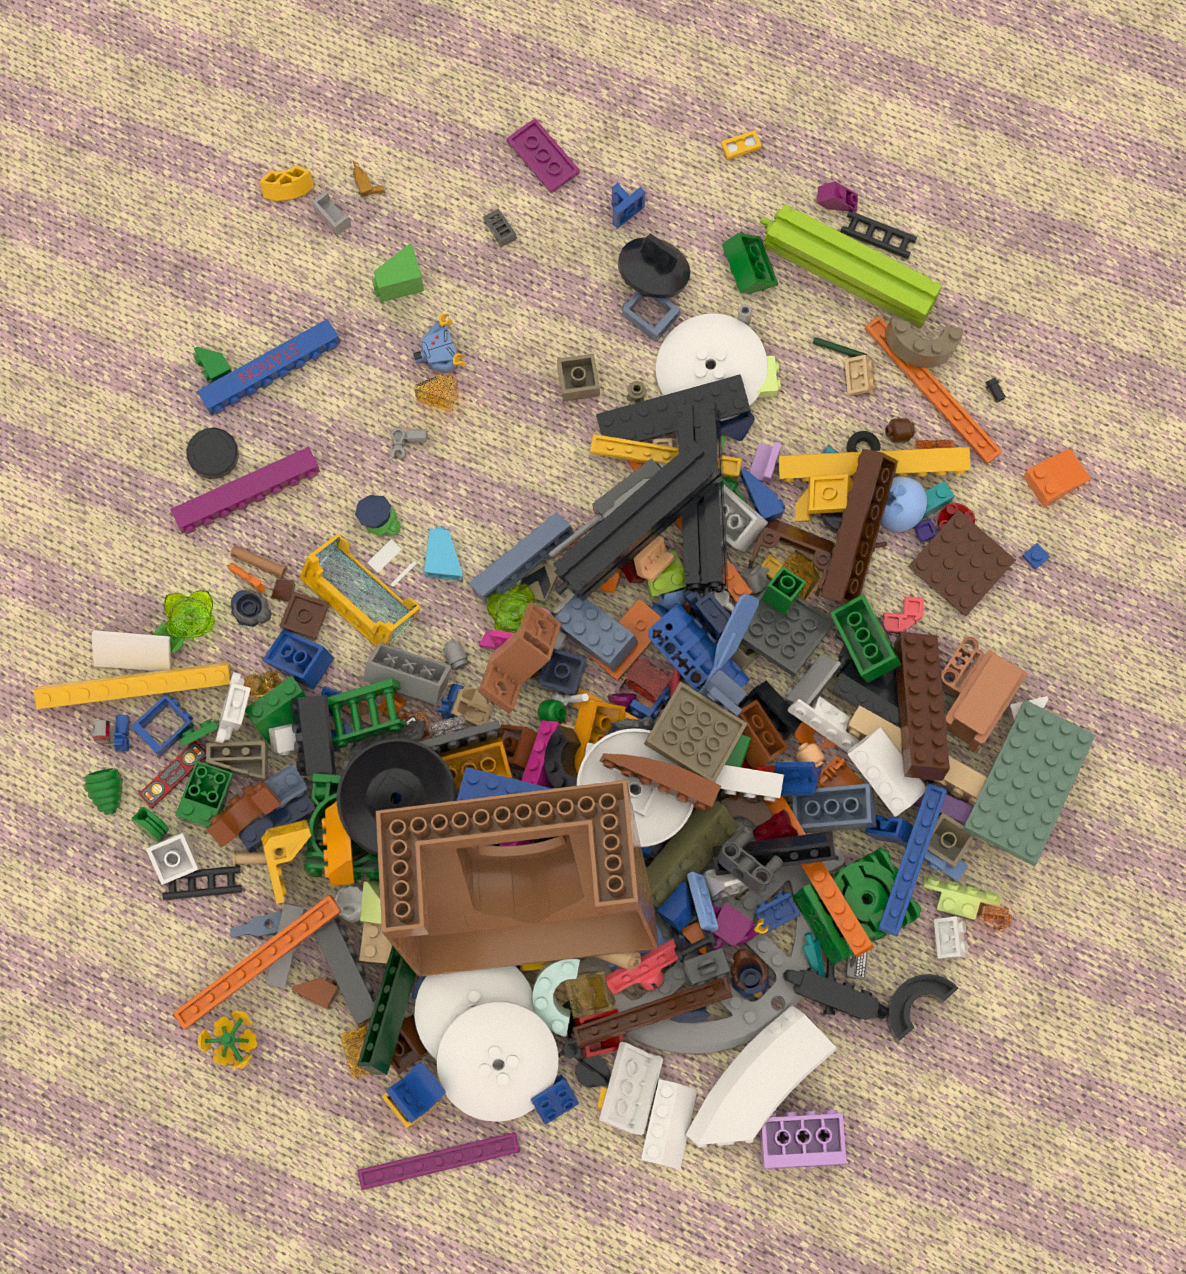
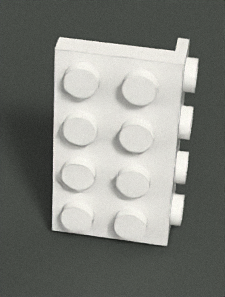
[599,1042,663,1135]

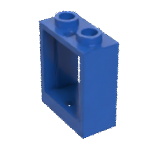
[131,695,195,757]

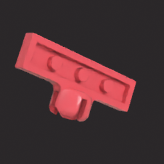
[603,939,678,995]

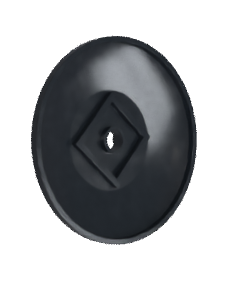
[336,738,457,856]

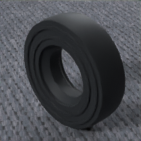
[846,431,881,452]

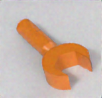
[228,563,266,593]

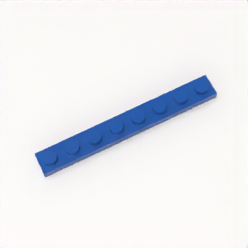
[878,783,947,937]

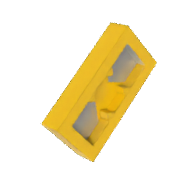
[721,130,762,160]

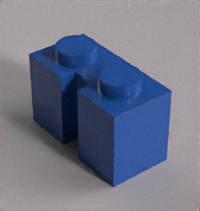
[864,815,913,845]

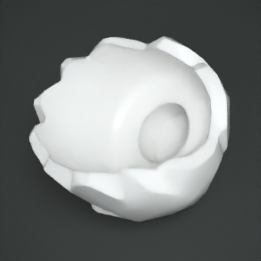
[335,885,363,923]

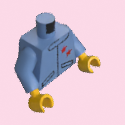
[413,313,466,373]

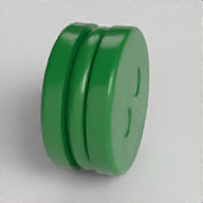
[131,807,169,842]

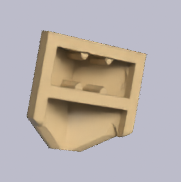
[451,687,493,726]

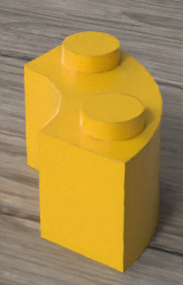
[259,165,314,201]

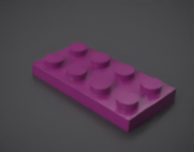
[506,118,580,194]

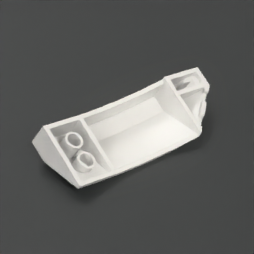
[686,1005,837,1147]

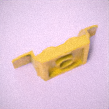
[795,474,853,522]

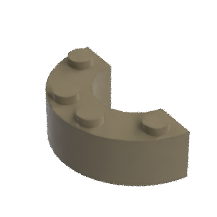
[885,319,963,368]

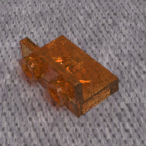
[978,906,1012,931]

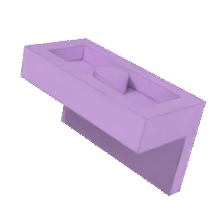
[750,442,782,484]

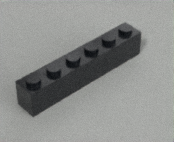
[713,831,836,875]

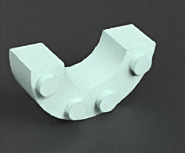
[533,958,580,1037]

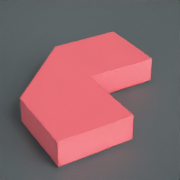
[883,596,924,634]

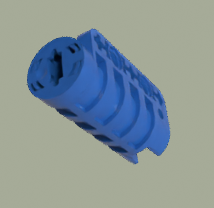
[648,603,750,692]

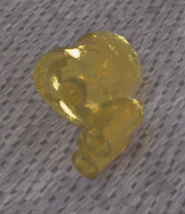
[244,671,282,697]

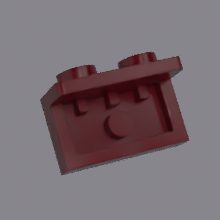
[753,809,799,841]

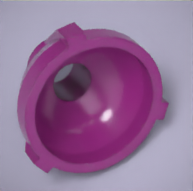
[608,693,637,713]

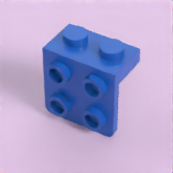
[386,1062,446,1123]

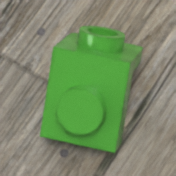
[153,622,185,654]

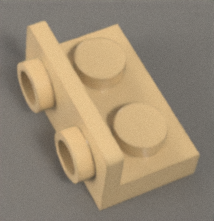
[844,355,877,396]

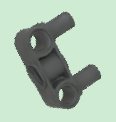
[718,830,783,893]

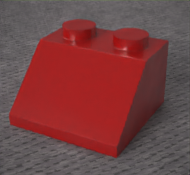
[574,1008,624,1058]

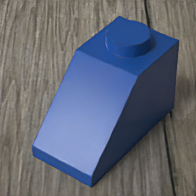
[657,882,693,932]

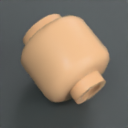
[796,742,825,767]

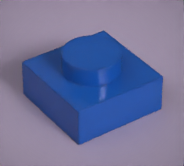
[1022,543,1050,570]

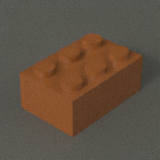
[733,700,789,769]

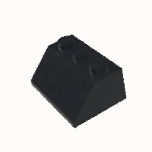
[738,680,803,742]

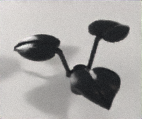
[558,998,610,1087]

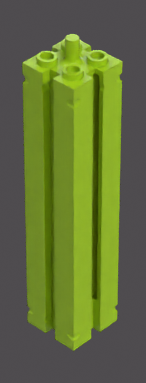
[760,204,942,329]

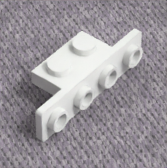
[788,696,860,752]

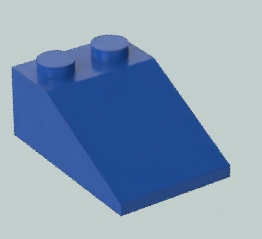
[262,629,334,690]

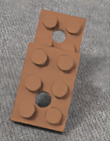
[478,601,561,714]

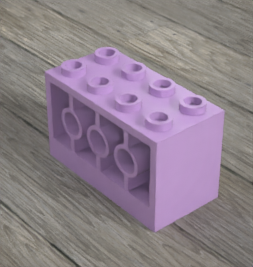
[759,1110,847,1170]

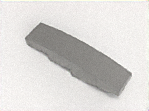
[265,902,304,988]

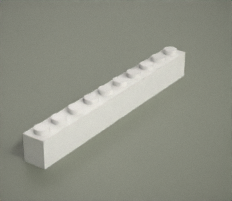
[585,743,784,801]

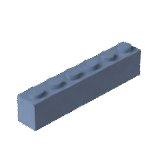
[469,512,574,606]

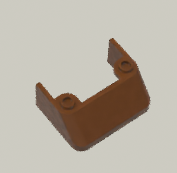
[748,519,835,596]

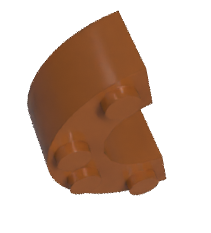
[207,781,282,847]

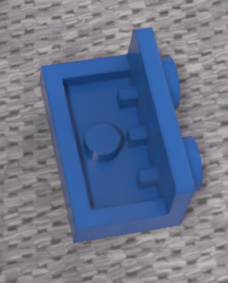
[754,891,801,934]

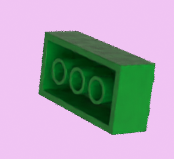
[830,594,902,683]

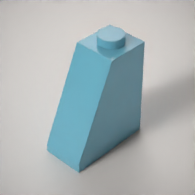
[424,527,463,581]

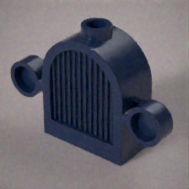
[683,590,730,640]

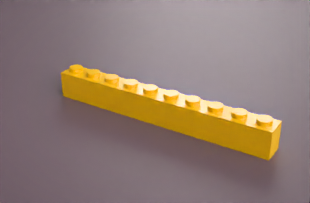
[778,447,970,482]
[34,662,232,709]

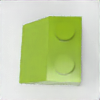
[645,550,686,597]

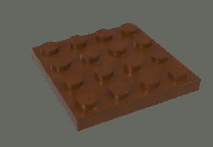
[908,510,1016,617]

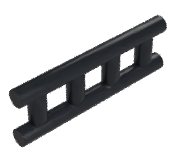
[840,210,917,259]
[162,865,242,901]

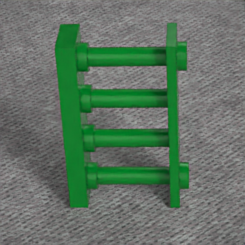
[327,678,407,748]

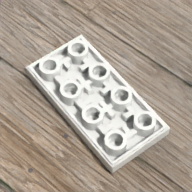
[92,630,171,671]

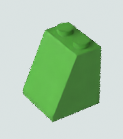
[372,244,424,302]

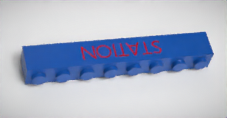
[197,319,340,415]

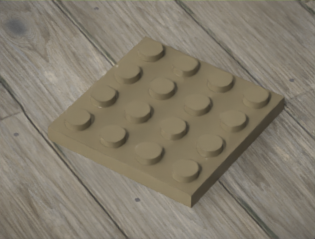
[644,682,748,782]

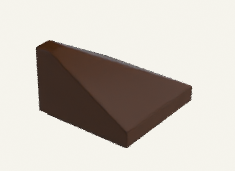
[271,579,295,602]

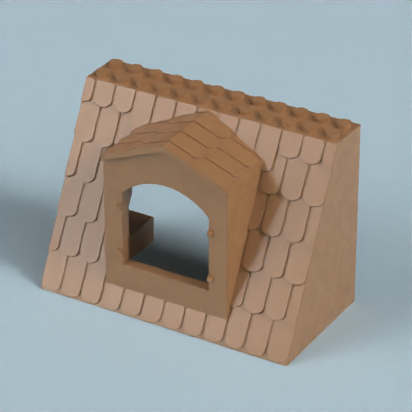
[376,780,658,977]

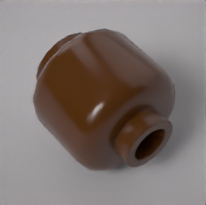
[885,418,915,443]

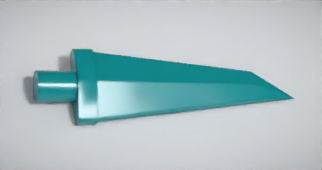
[802,932,825,977]

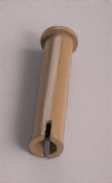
[230,545,287,579]

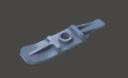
[230,908,308,938]

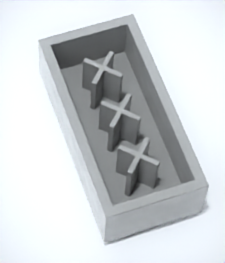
[363,642,452,705]

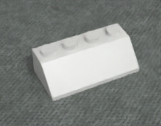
[848,727,926,817]
[641,1079,697,1170]

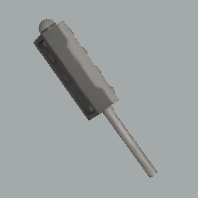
[548,458,666,559]

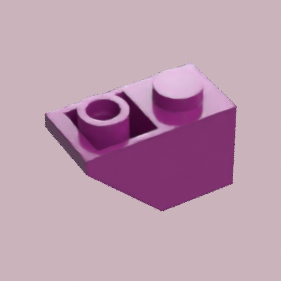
[817,181,858,212]

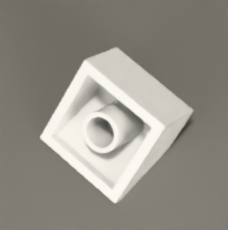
[146,830,199,885]

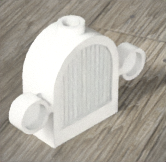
[215,672,251,744]

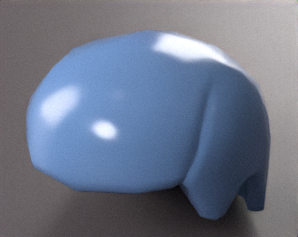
[658,588,687,610]

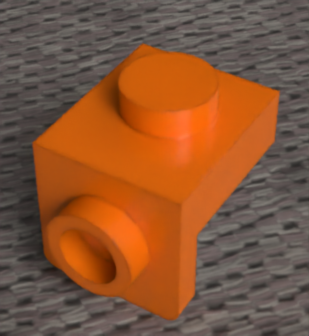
[378,693,407,716]

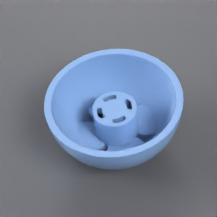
[881,476,927,532]

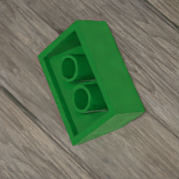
[722,233,779,294]
[245,676,307,744]

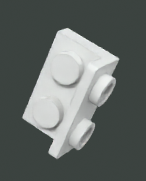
[934,916,968,959]

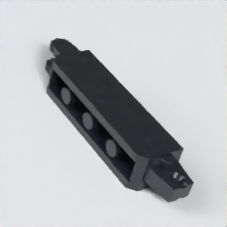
[783,968,888,1020]

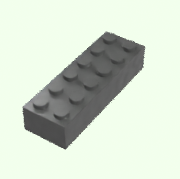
[314,915,376,1028]

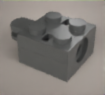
[683,948,730,988]

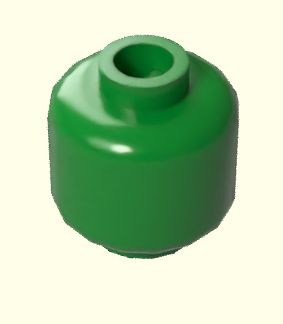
[537,700,566,724]

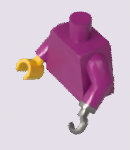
[709,891,769,950]

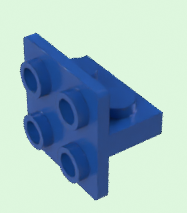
[775,762,821,796]
[531,1074,579,1124]

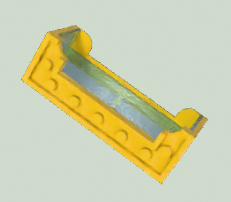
[299,534,421,647]

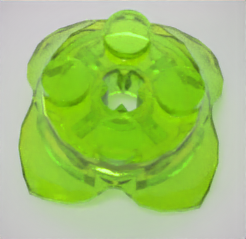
[487,584,535,633]
[164,590,215,639]

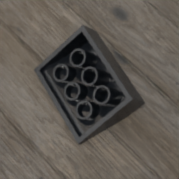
[832,659,900,728]

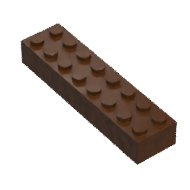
[821,449,898,605]
[894,632,950,781]

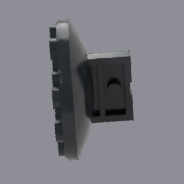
[618,233,690,298]

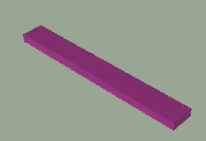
[357,1132,520,1190]

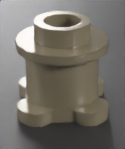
[626,381,647,403]

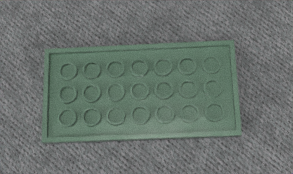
[962,700,1096,867]

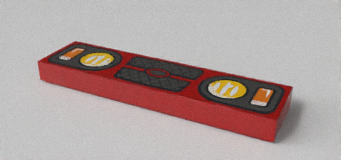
[138,740,206,809]

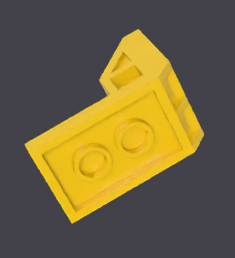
[261,820,311,904]

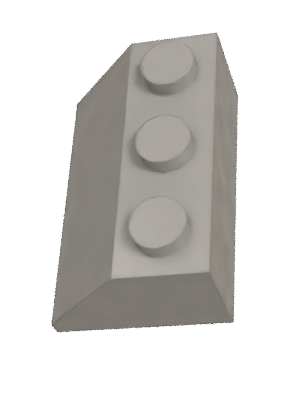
[784,655,841,707]

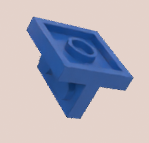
[611,183,645,229]

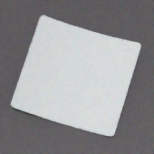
[368,539,416,587]

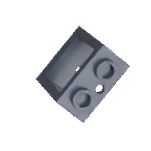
[622,291,680,342]

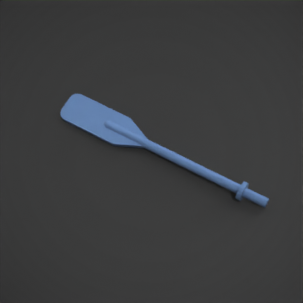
[705,594,759,684]

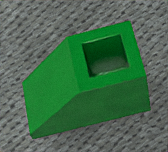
[193,347,232,382]

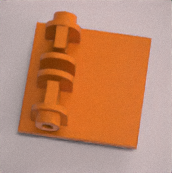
[816,755,864,788]

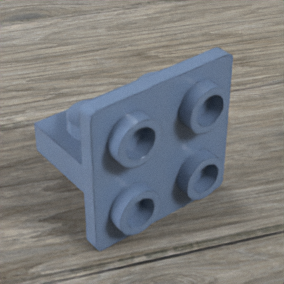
[698,669,747,716]
[264,764,308,809]

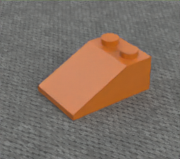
[1023,449,1091,508]

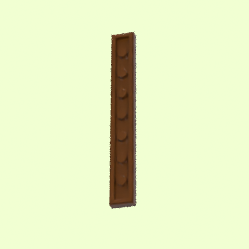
[573,977,733,1048]

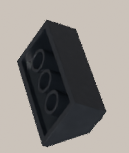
[290,695,336,776]

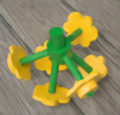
[198,1011,257,1069]

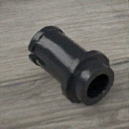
[986,378,1006,403]

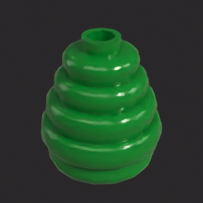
[84,768,123,815]

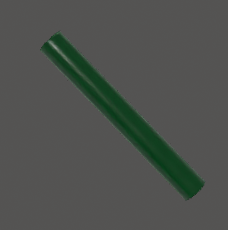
[812,337,868,357]

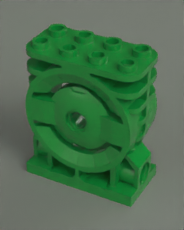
[304,773,393,882]
[793,848,921,966]

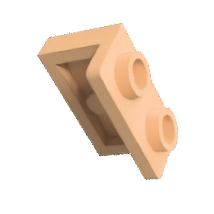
[634,536,675,581]

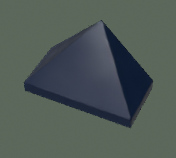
[720,411,755,441]

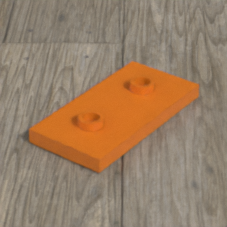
[589,599,668,681]

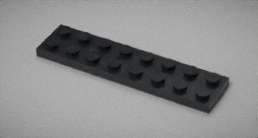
[596,374,751,442]

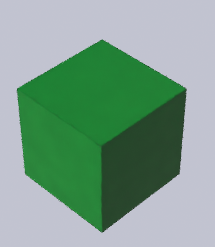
[762,566,807,615]

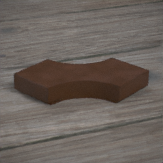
[721,792,772,827]

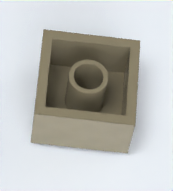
[557,353,600,402]

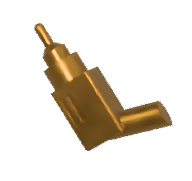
[353,161,385,197]

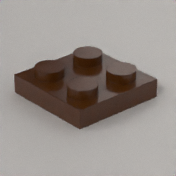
[280,591,329,640]

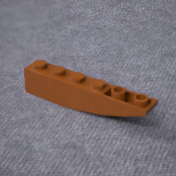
[599,753,721,811]

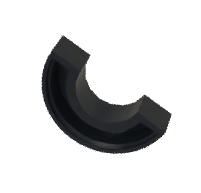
[544,726,581,788]
[886,974,959,1043]

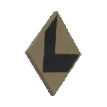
[515,563,558,602]

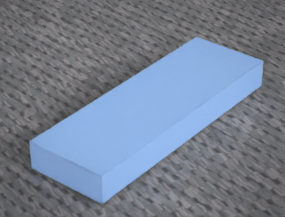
[687,872,719,932]

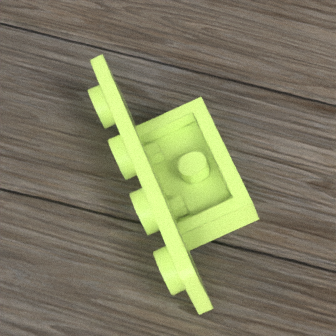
[922,876,1001,920]

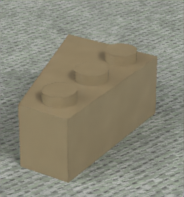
[206,741,268,782]

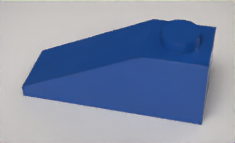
[739,468,785,522]

